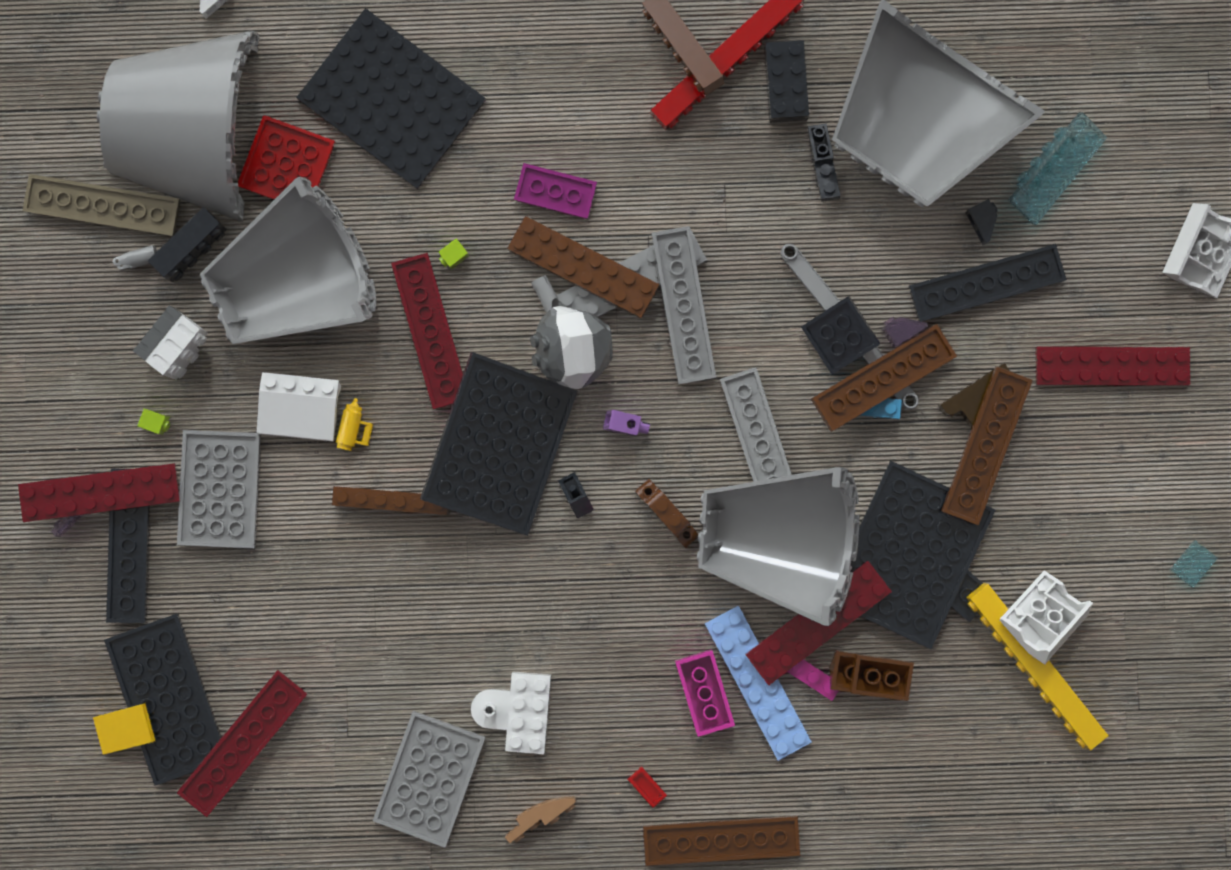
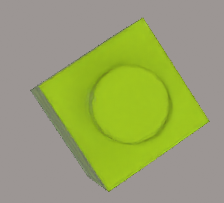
[438,238,469,269]
[137,408,170,435]

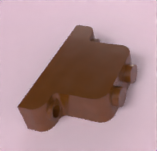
[635,479,699,549]

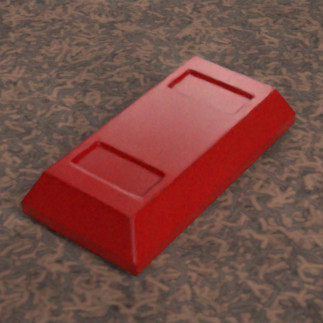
[627,766,667,808]

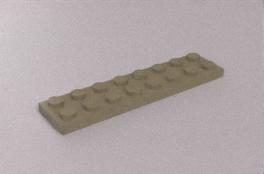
[22,174,181,237]

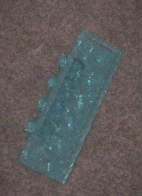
[1008,112,1107,225]

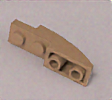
[505,796,576,843]

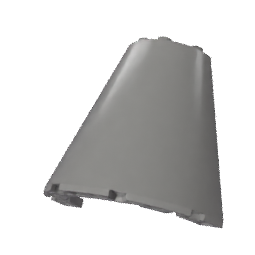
[200,177,376,344]
[697,467,860,626]

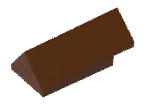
[829,651,914,701]

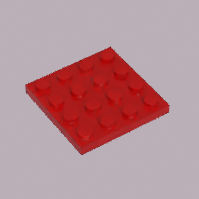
[238,115,336,200]

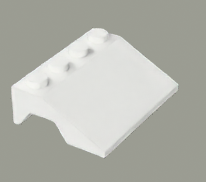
[1162,203,1231,298]
[257,372,341,442]
[1000,571,1093,664]

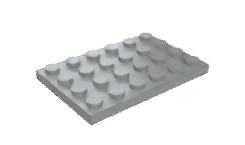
[177,430,261,548]
[373,710,486,848]

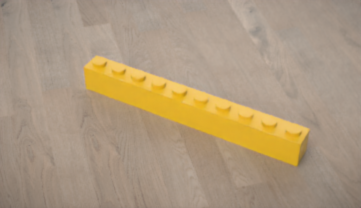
[966,583,1109,750]

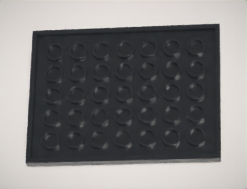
[296,8,486,190]
[420,352,578,536]
[850,461,996,649]

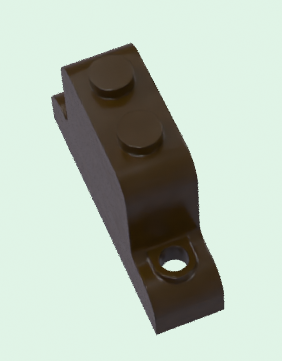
[938,363,1010,430]

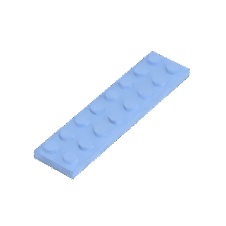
[704,605,812,760]

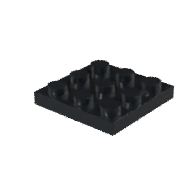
[801,295,881,375]

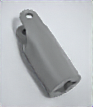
[113,245,157,270]
[531,275,561,313]

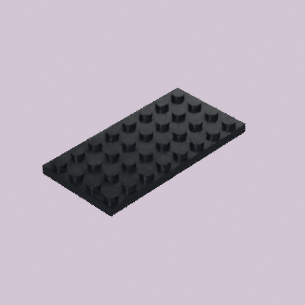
[104,613,222,786]

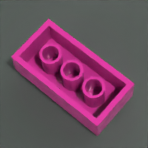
[675,649,735,737]

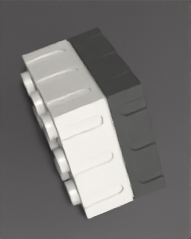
[133,305,208,380]

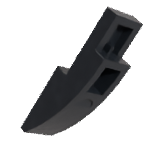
[808,123,840,202]

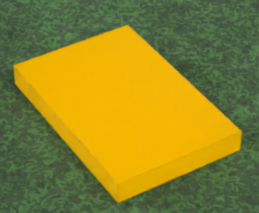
[93,703,155,755]

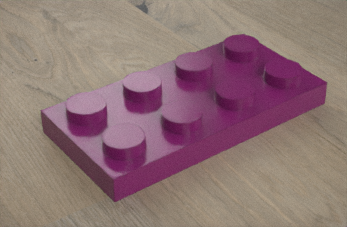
[514,163,597,220]

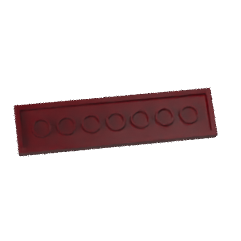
[391,252,463,410]
[1035,346,1190,386]
[18,463,180,523]
[745,561,892,686]
[177,670,308,817]

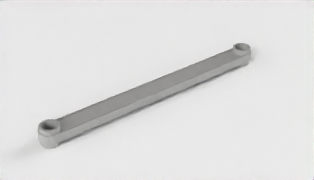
[780,244,919,410]

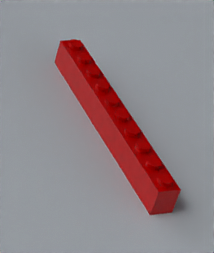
[650,0,804,130]

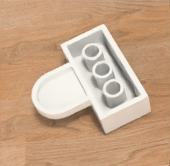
[471,672,551,754]

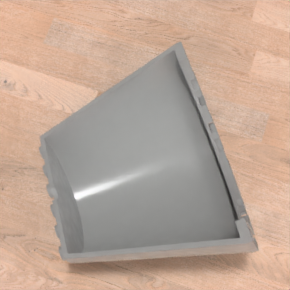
[832,0,1045,208]
[97,31,259,221]

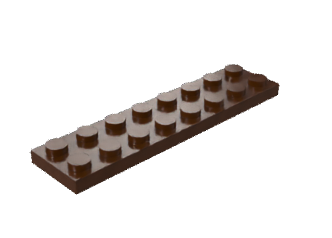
[507,216,660,319]
[811,324,957,432]
[941,366,1033,525]
[643,816,801,866]

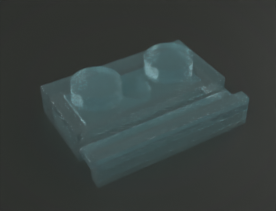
[1170,540,1218,588]

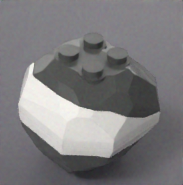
[530,306,613,389]

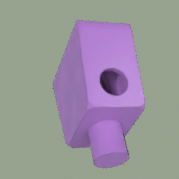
[603,410,650,436]

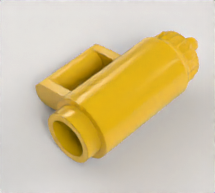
[336,398,373,451]

